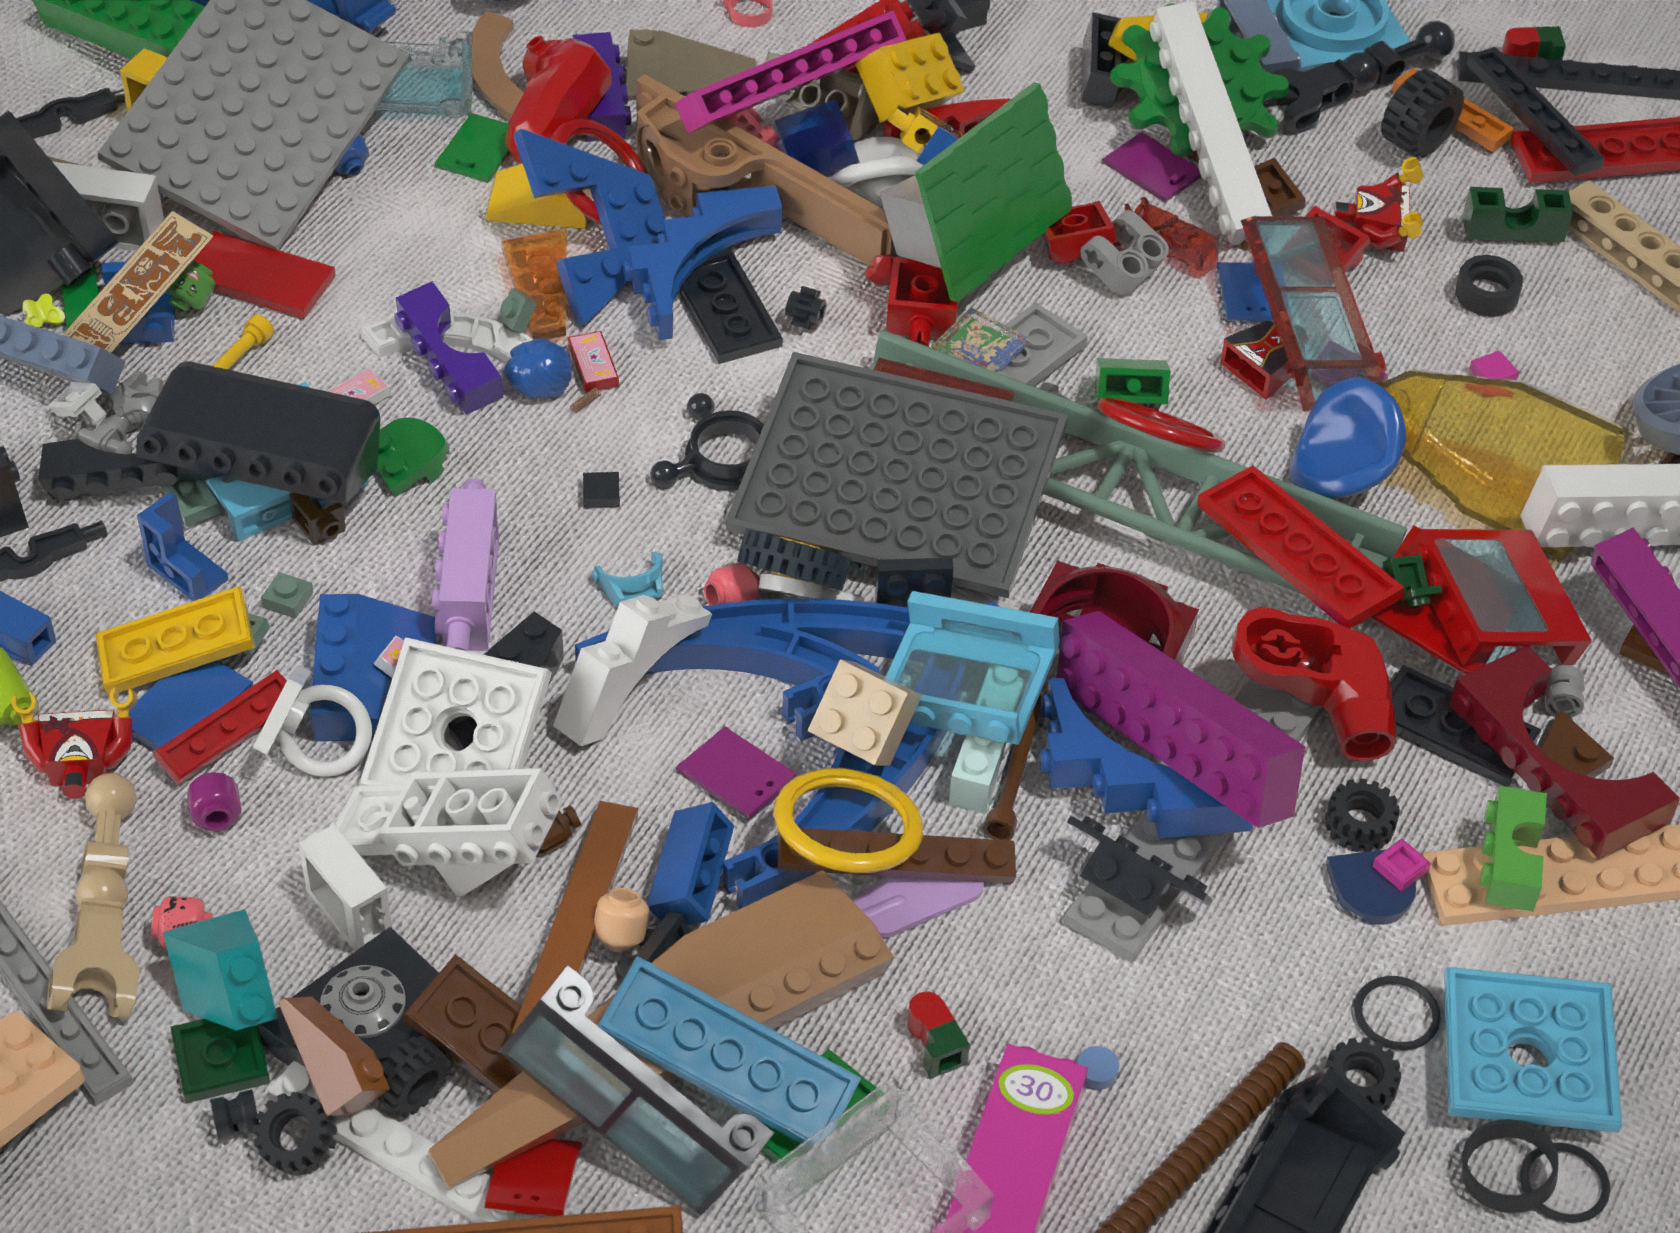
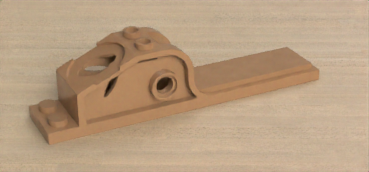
[636,74,898,266]

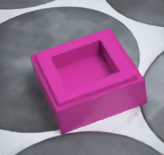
[1469,350,1519,391]
[1373,838,1431,892]

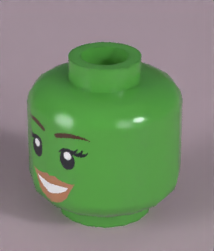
[165,260,216,312]

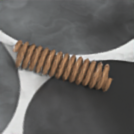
[570,388,601,413]

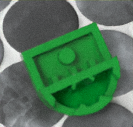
[377,417,450,496]

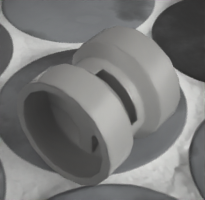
[1545,665,1584,718]

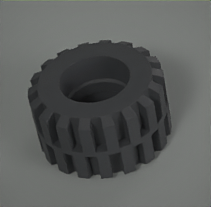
[1381,68,1464,159]

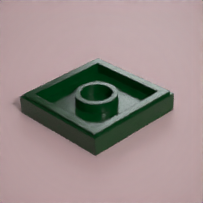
[170,1019,271,1104]

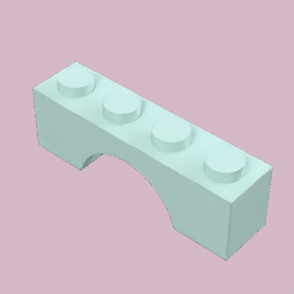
[949,666,1029,814]

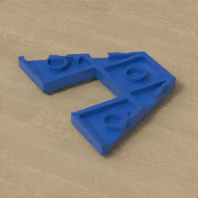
[513,129,665,327]

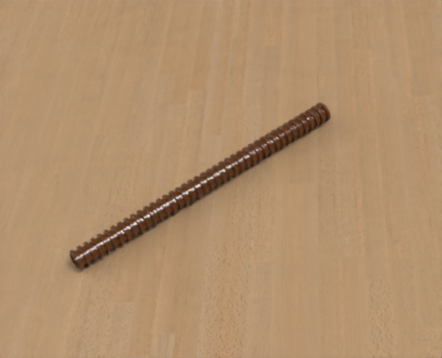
[1094,1042,1305,1233]

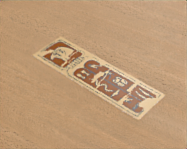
[63,211,213,382]

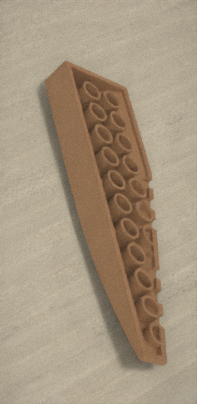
[428,870,894,1190]

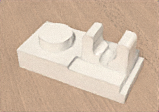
[48,382,107,424]

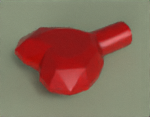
[864,254,893,285]

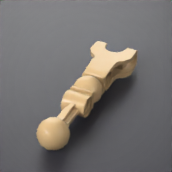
[47,773,139,1019]

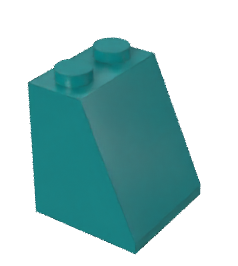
[163,909,278,1030]

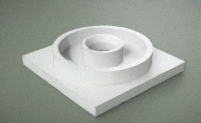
[359,638,552,786]

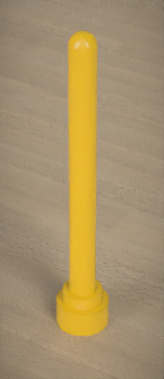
[212,314,275,369]

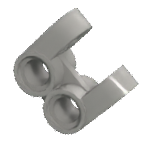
[1080,210,1169,295]

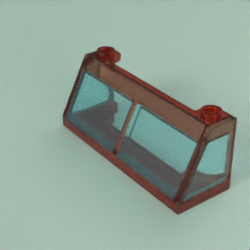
[1240,216,1387,412]

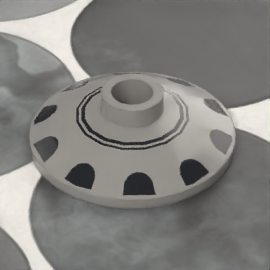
[320,965,406,1039]

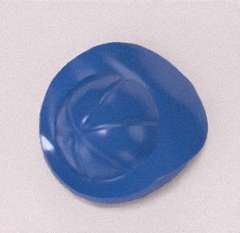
[1289,377,1406,499]

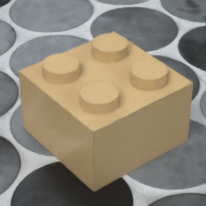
[807,659,922,766]

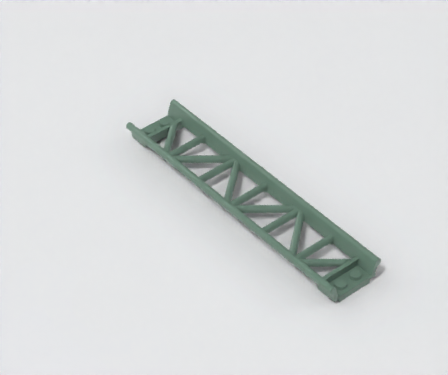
[869,330,1407,624]

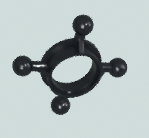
[650,393,764,491]

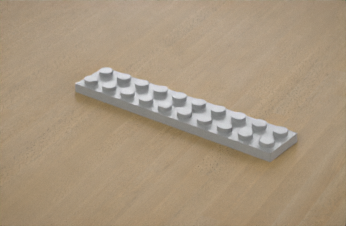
[1063,678,1325,963]

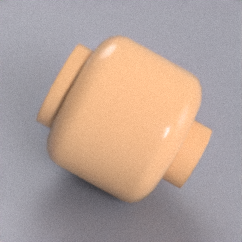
[594,888,649,952]

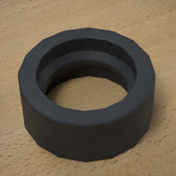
[1455,255,1523,317]

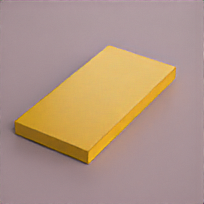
[95,586,255,696]

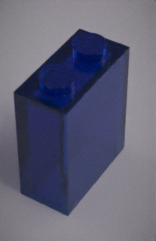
[774,99,860,177]

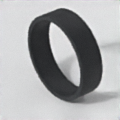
[1462,1119,1559,1213]

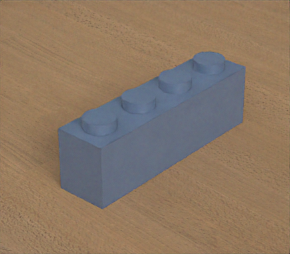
[1217,0,1301,73]
[0,316,126,394]

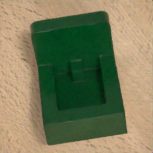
[1382,555,1443,609]

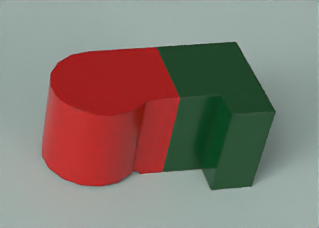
[1501,26,1566,60]
[907,991,970,1079]

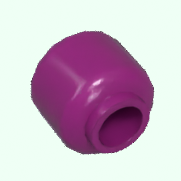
[187,772,242,831]

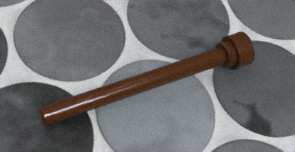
[983,692,1043,840]

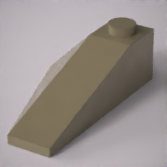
[626,29,756,101]
[765,52,879,141]

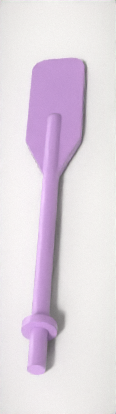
[852,877,984,938]

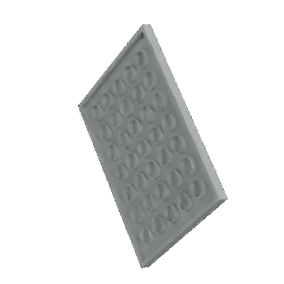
[98,0,409,250]

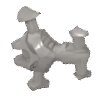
[71,371,164,454]

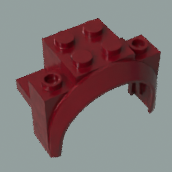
[1030,560,1199,665]

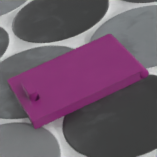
[1102,132,1202,203]
[675,726,797,820]

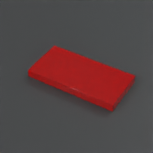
[193,231,336,319]

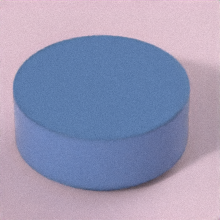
[1077,1046,1119,1089]

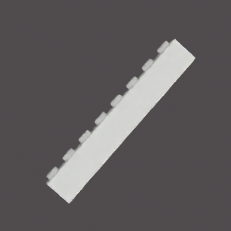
[1150,1,1274,246]

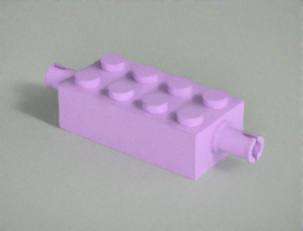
[432,479,499,652]

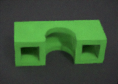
[1480,785,1547,912]

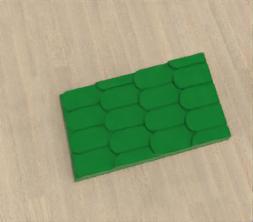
[879,82,1072,302]

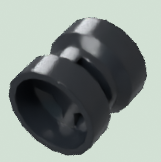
[210,1089,260,1142]

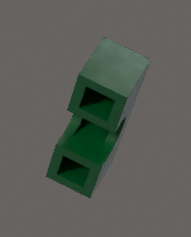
[1462,187,1573,242]

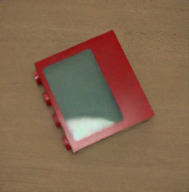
[1406,529,1592,666]

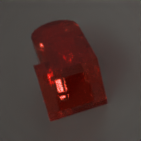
[1156,219,1219,279]

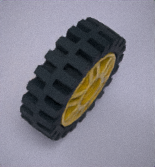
[737,529,851,591]

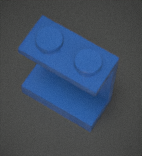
[102,262,176,345]

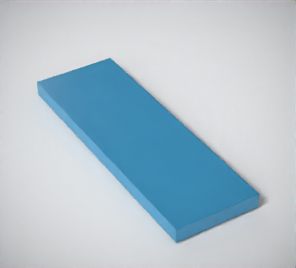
[598,956,861,1154]

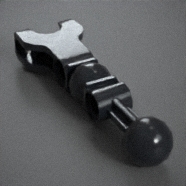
[1263,21,1455,135]

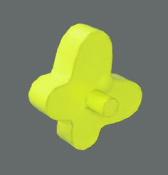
[22,293,65,328]

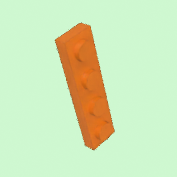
[1392,68,1515,152]

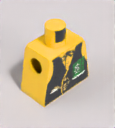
[888,105,962,153]

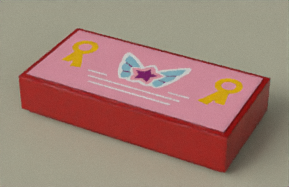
[568,331,619,393]

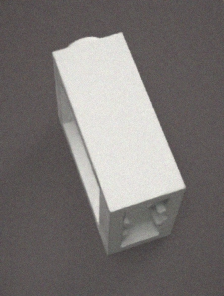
[299,824,392,951]

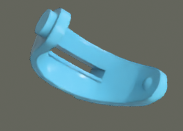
[592,551,664,607]

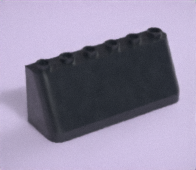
[136,361,381,504]

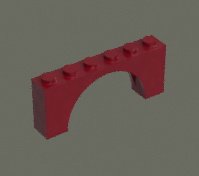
[1450,645,1680,859]

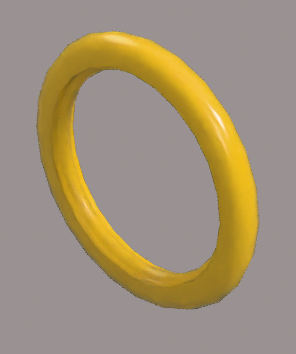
[773,768,923,873]

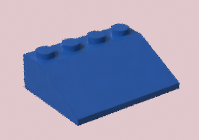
[310,594,437,742]

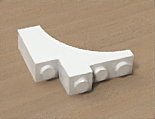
[553,595,712,746]

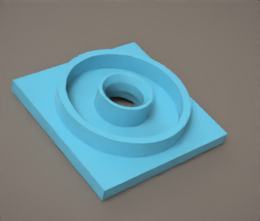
[1266,0,1411,71]
[1444,967,1622,1133]

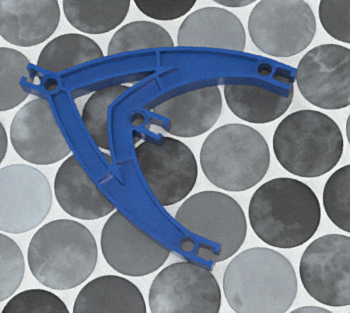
[575,599,999,909]

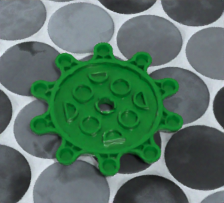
[1110,3,1289,157]

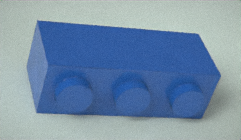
[647,802,734,926]

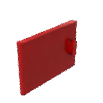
[485,1139,583,1216]

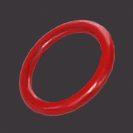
[551,118,648,225]
[1097,397,1225,453]

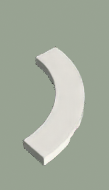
[361,313,533,363]

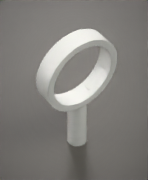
[758,574,863,602]

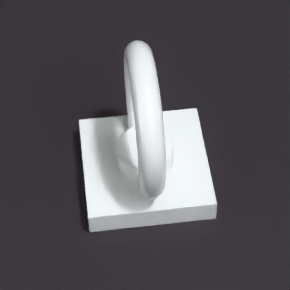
[253,665,372,777]

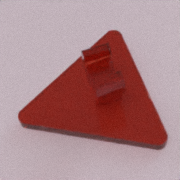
[1113,197,1180,247]

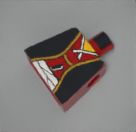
[1220,321,1306,400]

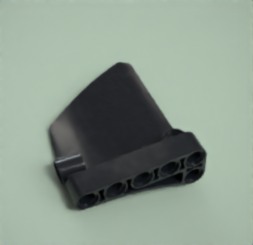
[0,110,119,315]

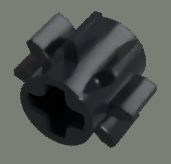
[785,286,827,330]

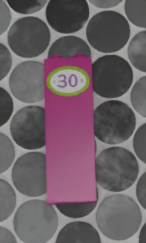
[941,1043,1088,1233]

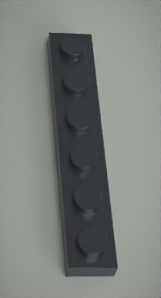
[1467,47,1604,176]

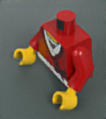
[1333,157,1424,252]
[12,687,138,799]

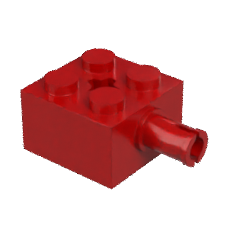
[886,257,958,347]

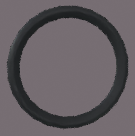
[1354,976,1441,1050]
[1520,1142,1611,1223]

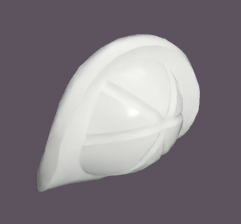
[826,137,924,207]

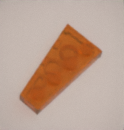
[501,229,567,339]

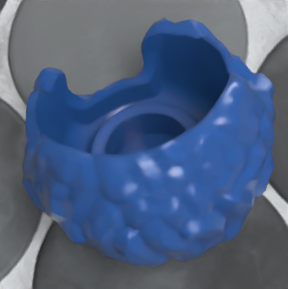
[504,338,573,399]

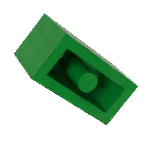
[1095,358,1171,404]

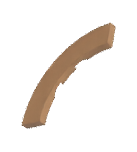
[468,10,524,121]

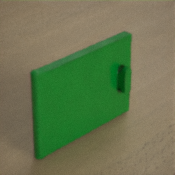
[434,113,510,183]

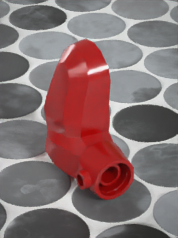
[505,36,612,163]
[1231,607,1396,761]

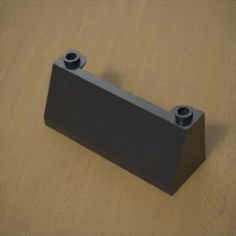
[1202,1067,1405,1233]

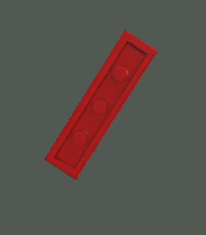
[153,670,287,785]

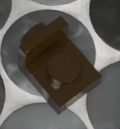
[289,492,346,546]

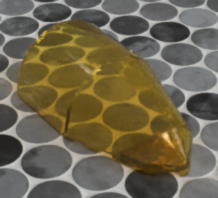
[1378,369,1629,560]

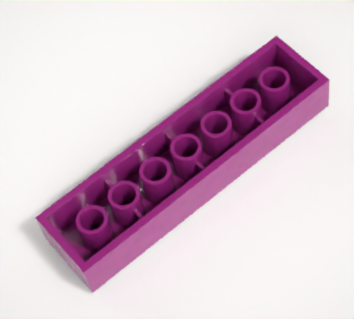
[1056,611,1306,828]

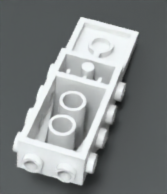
[335,768,563,896]

